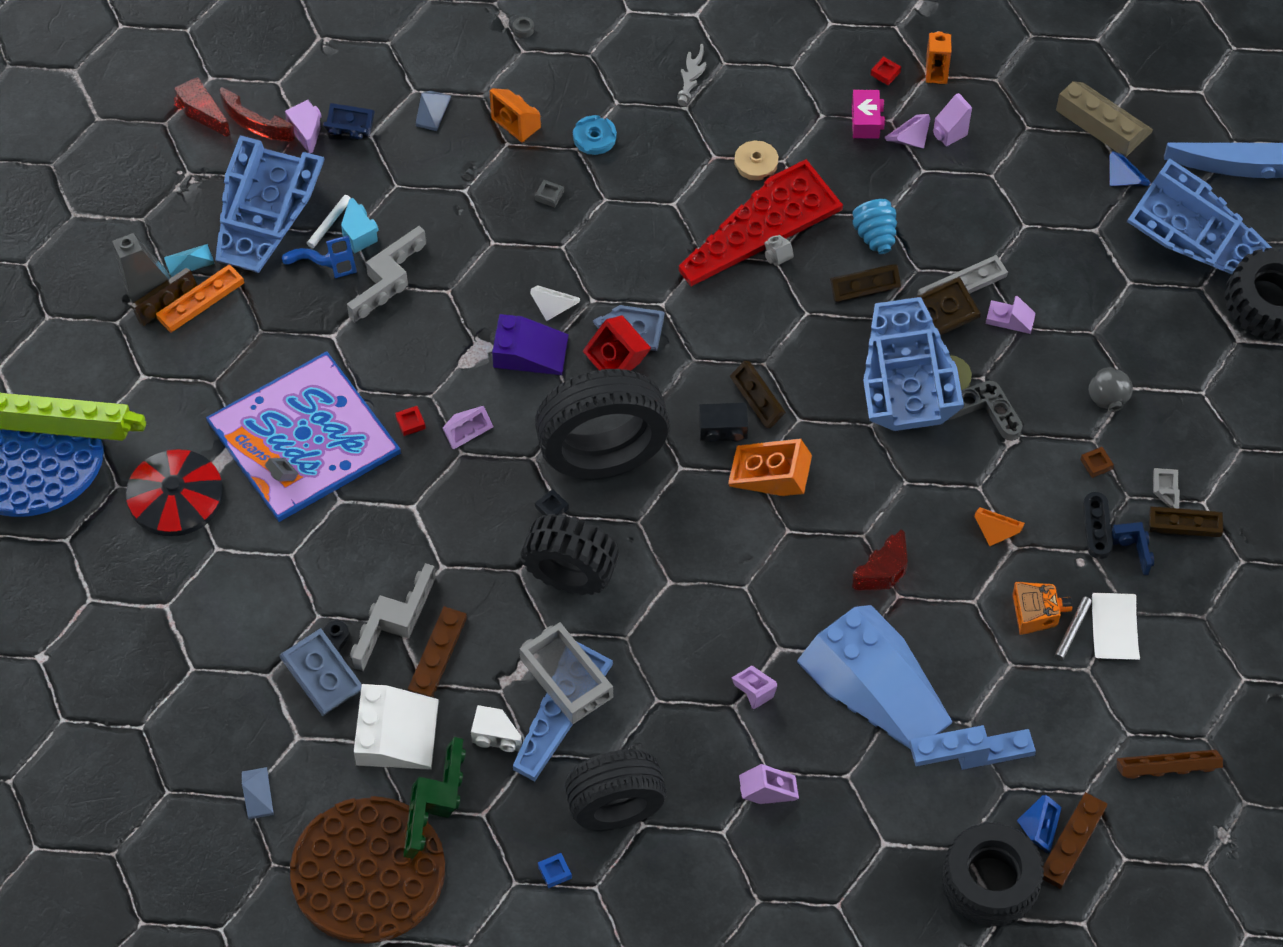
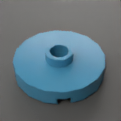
[573,115,617,155]

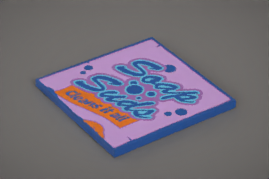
[206,351,401,522]

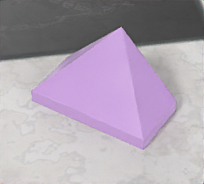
[885,114,930,148]
[443,406,493,449]

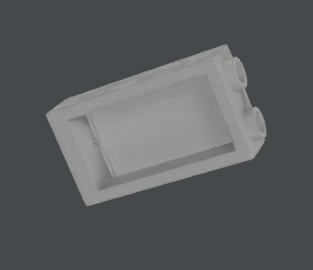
[520,622,613,724]

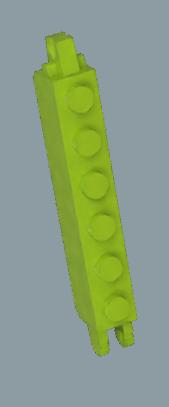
[0,393,146,441]

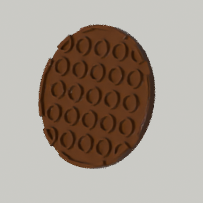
[290,796,445,944]

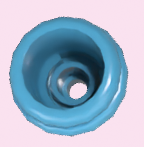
[852,199,897,254]

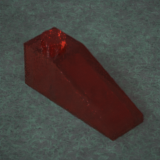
[174,77,230,137]

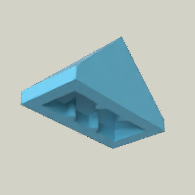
[164,244,215,277]

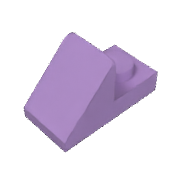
[986,296,1036,334]
[732,666,777,709]

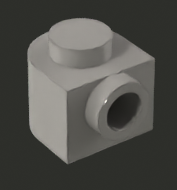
[764,235,794,266]

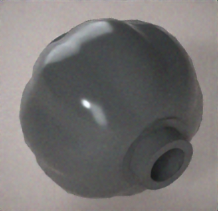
[1088,367,1133,412]

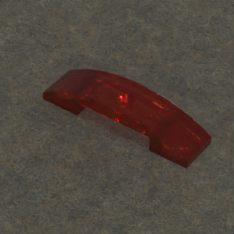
[219,87,295,141]

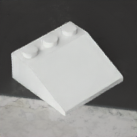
[354,684,439,769]

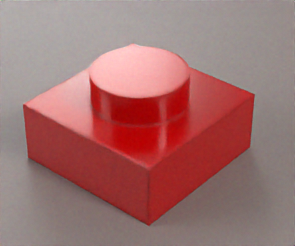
[871,56,901,86]
[395,406,426,436]

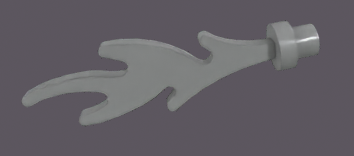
[677,44,706,106]

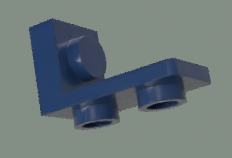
[1111,522,1154,575]

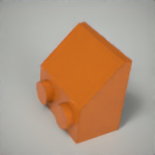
[489,88,541,142]

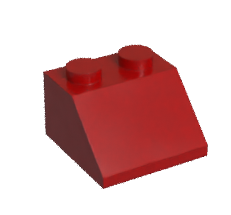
[582,315,651,371]

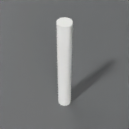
[307,195,351,248]

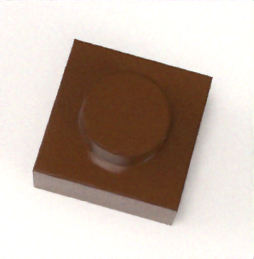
[1080,447,1114,478]

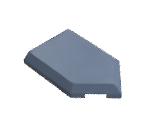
[593,305,665,351]

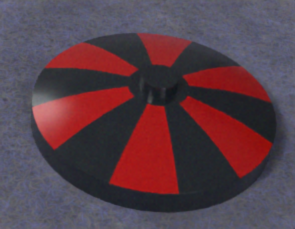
[126,449,223,536]

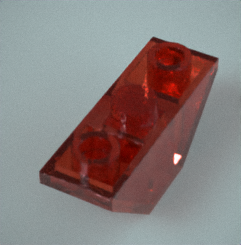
[852,529,908,590]

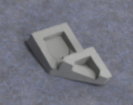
[1153,468,1180,509]

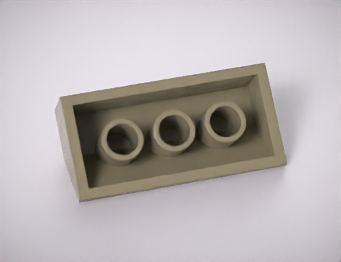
[1056,81,1153,157]

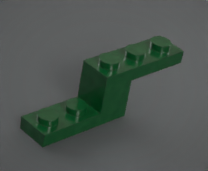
[403,737,466,859]

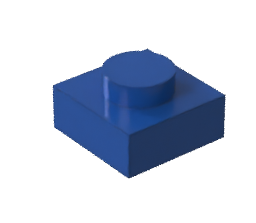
[538,853,572,889]

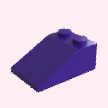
[492,314,569,375]

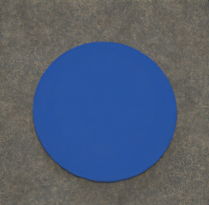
[0,429,104,517]

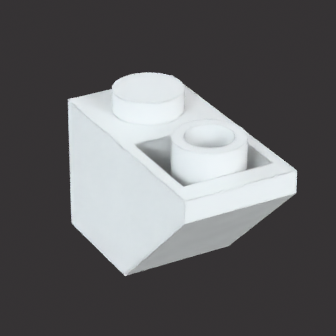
[471,705,522,752]

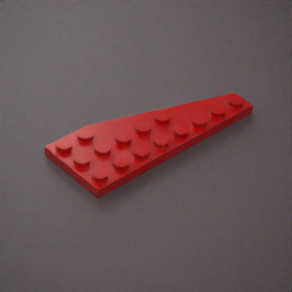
[679,159,843,287]

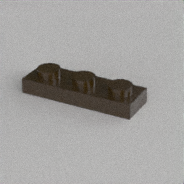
[830,264,901,302]
[131,268,198,326]
[730,360,786,428]
[1149,506,1223,537]

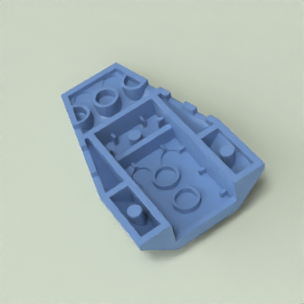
[216,135,325,273]
[1127,158,1272,275]
[863,297,964,431]
[797,605,952,749]

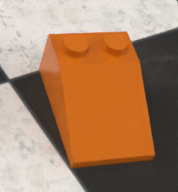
[728,439,812,496]

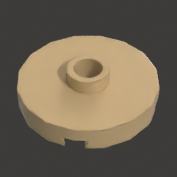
[734,140,778,180]

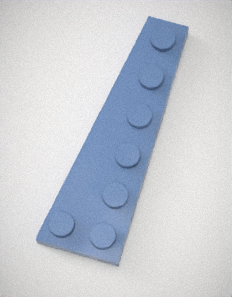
[513,641,613,782]

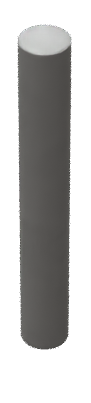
[1054,597,1092,661]

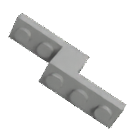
[347,226,426,323]
[350,563,436,671]

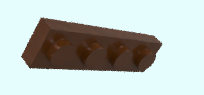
[408,606,467,698]
[1117,750,1223,779]
[1043,792,1108,889]

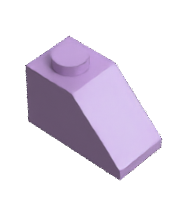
[933,93,972,146]
[285,100,322,153]
[739,764,799,804]

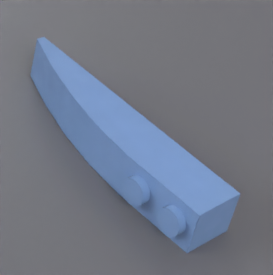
[1164,143,1283,179]

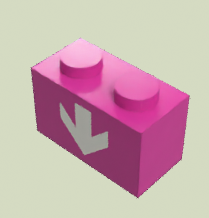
[852,90,885,138]

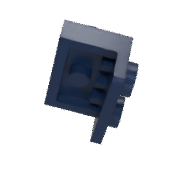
[323,103,375,139]

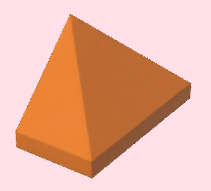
[974,507,1025,546]

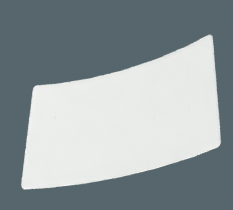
[1092,593,1140,660]

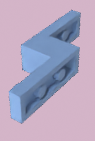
[909,725,1036,770]

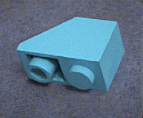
[341,198,379,253]

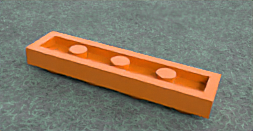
[156,264,244,333]

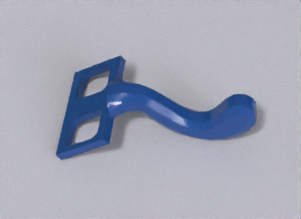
[282,236,357,278]

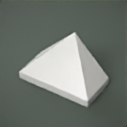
[530,285,580,321]

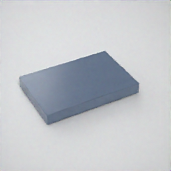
[279,628,362,716]

